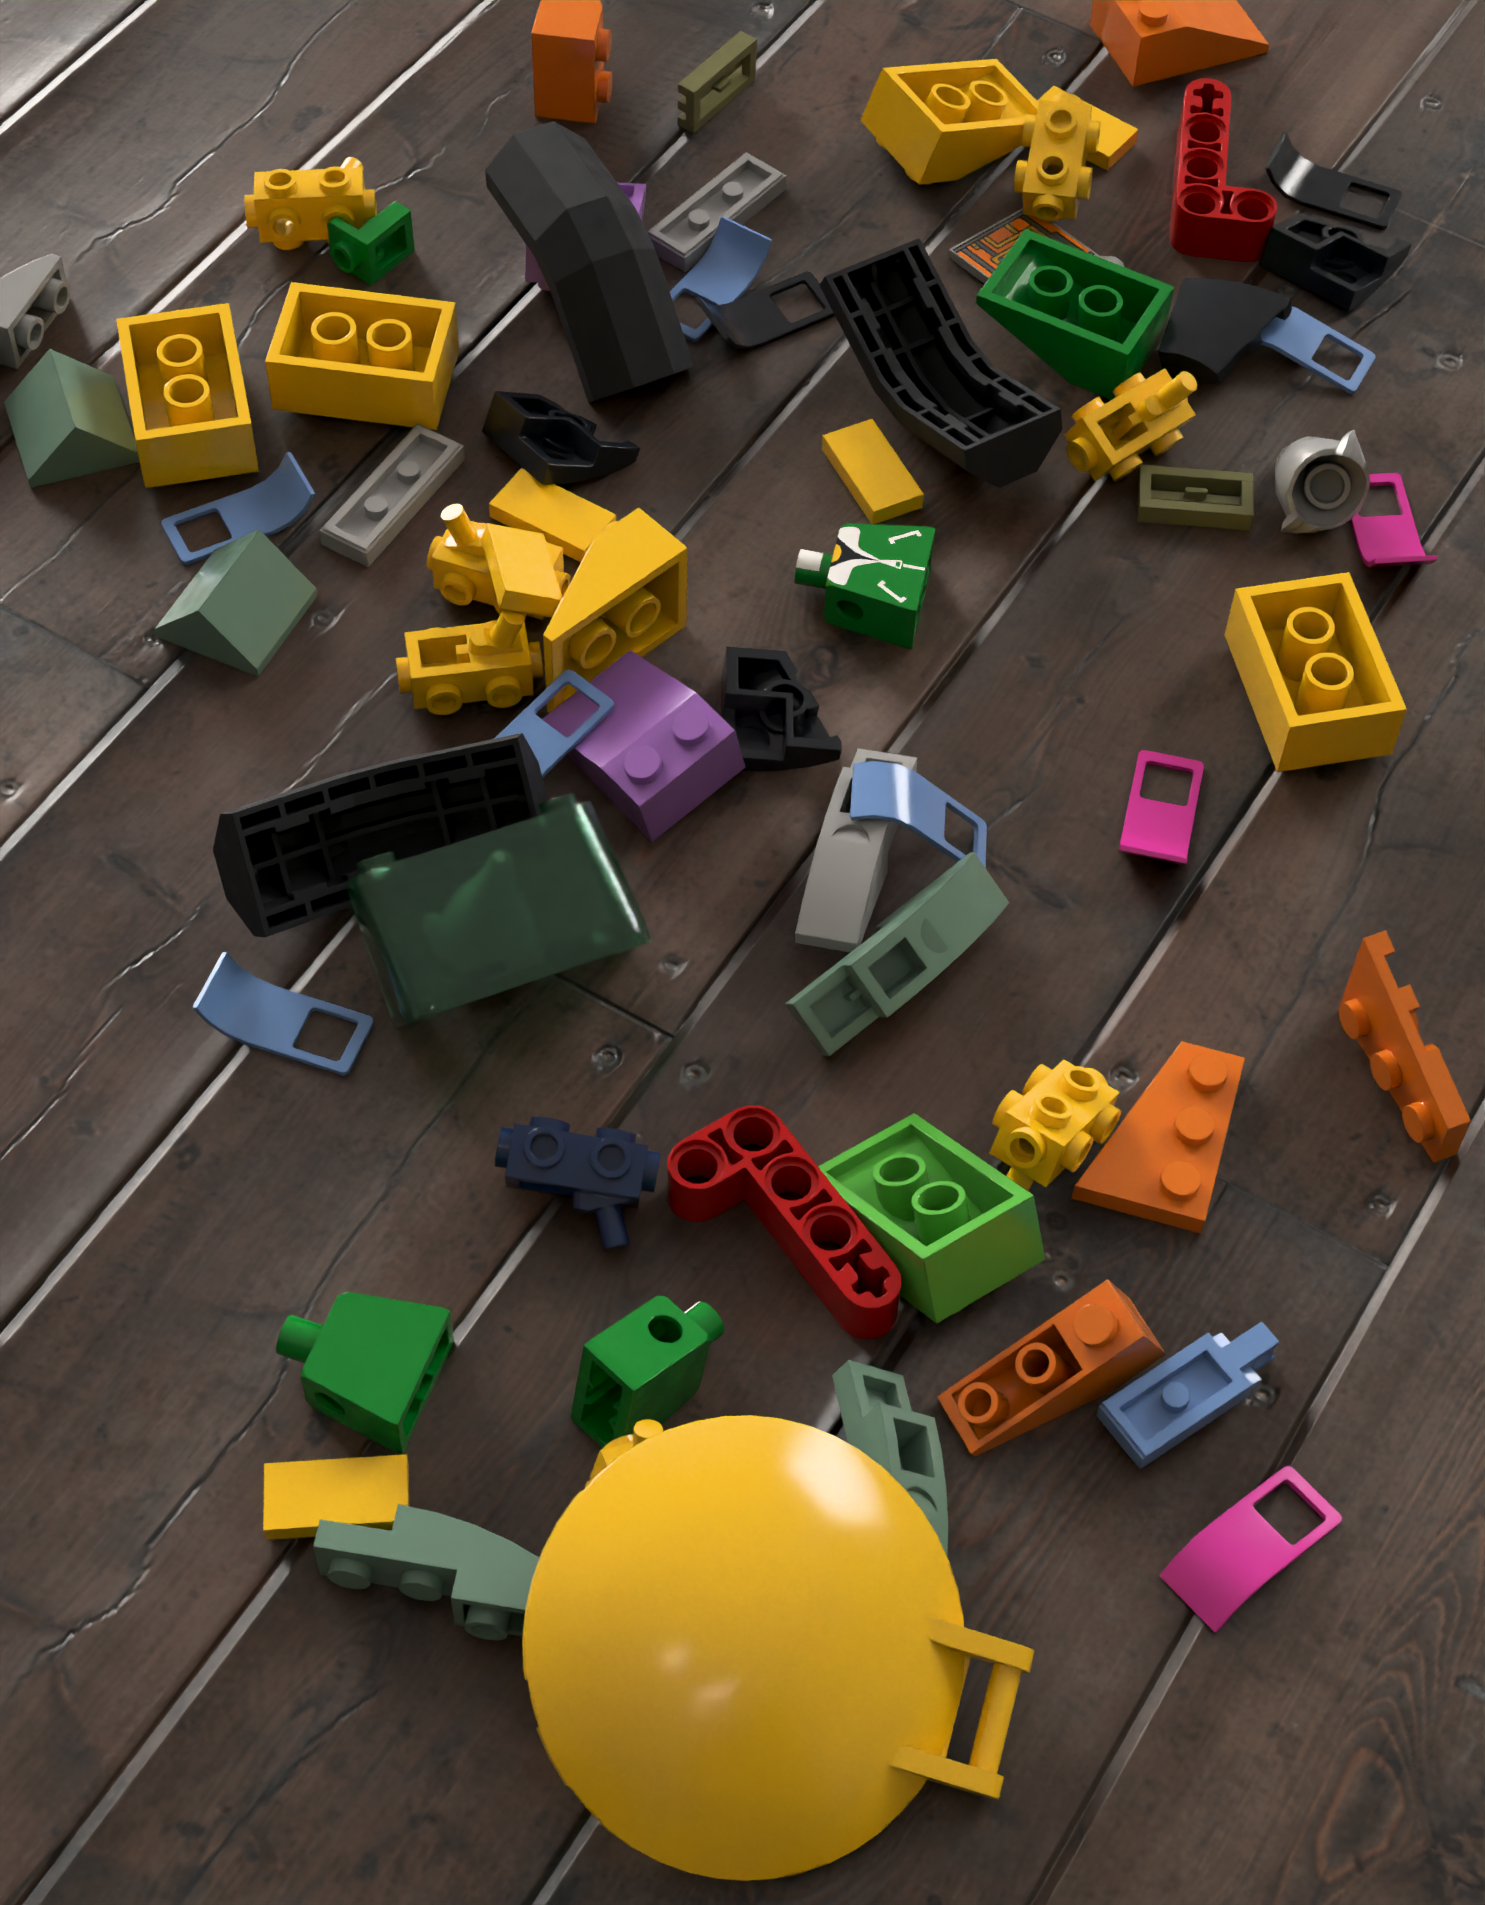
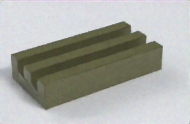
[677,31,757,133]
[1137,465,1254,531]

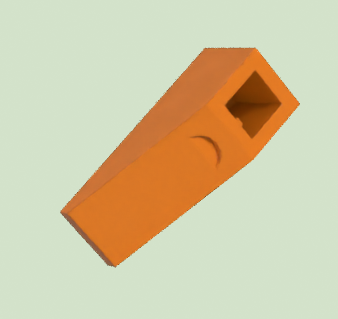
[937,1279,1166,1457]

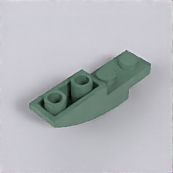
[785,852,1009,1056]
[832,1360,948,1556]
[313,1504,539,1640]

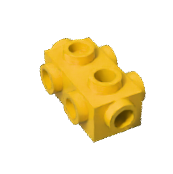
[1014,93,1101,221]
[244,157,377,250]
[1064,368,1197,482]
[427,504,570,620]
[396,609,543,715]
[989,1060,1121,1191]

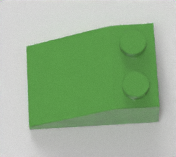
[818,1113,1045,1324]

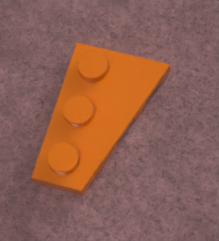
[1338,930,1471,1163]
[1072,1041,1245,1234]

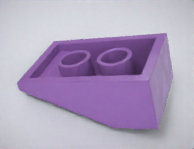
[542,650,745,842]

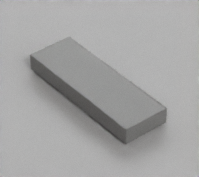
[647,152,787,272]
[319,424,465,567]

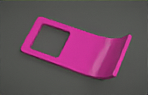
[1350,473,1438,568]
[1118,750,1204,866]
[1159,1466,1342,1633]

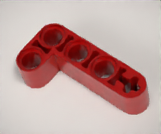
[1169,78,1278,262]
[667,1105,901,1339]

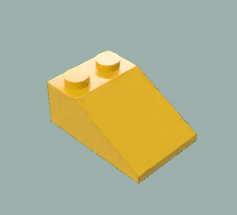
[860,59,1039,185]
[543,508,688,713]

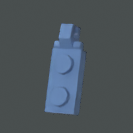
[1097,1321,1280,1469]

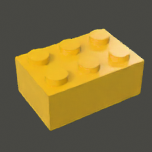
[265,282,459,430]
[116,303,259,488]
[1224,572,1407,772]

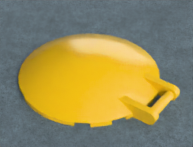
[522,1415,1035,1881]

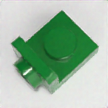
[327,201,415,285]

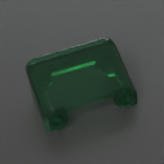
[345,793,652,1029]

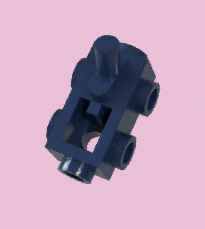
[495,1117,661,1251]

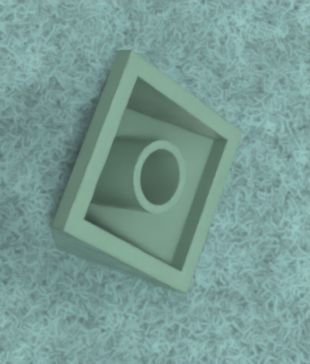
[4,349,140,488]
[155,530,317,677]

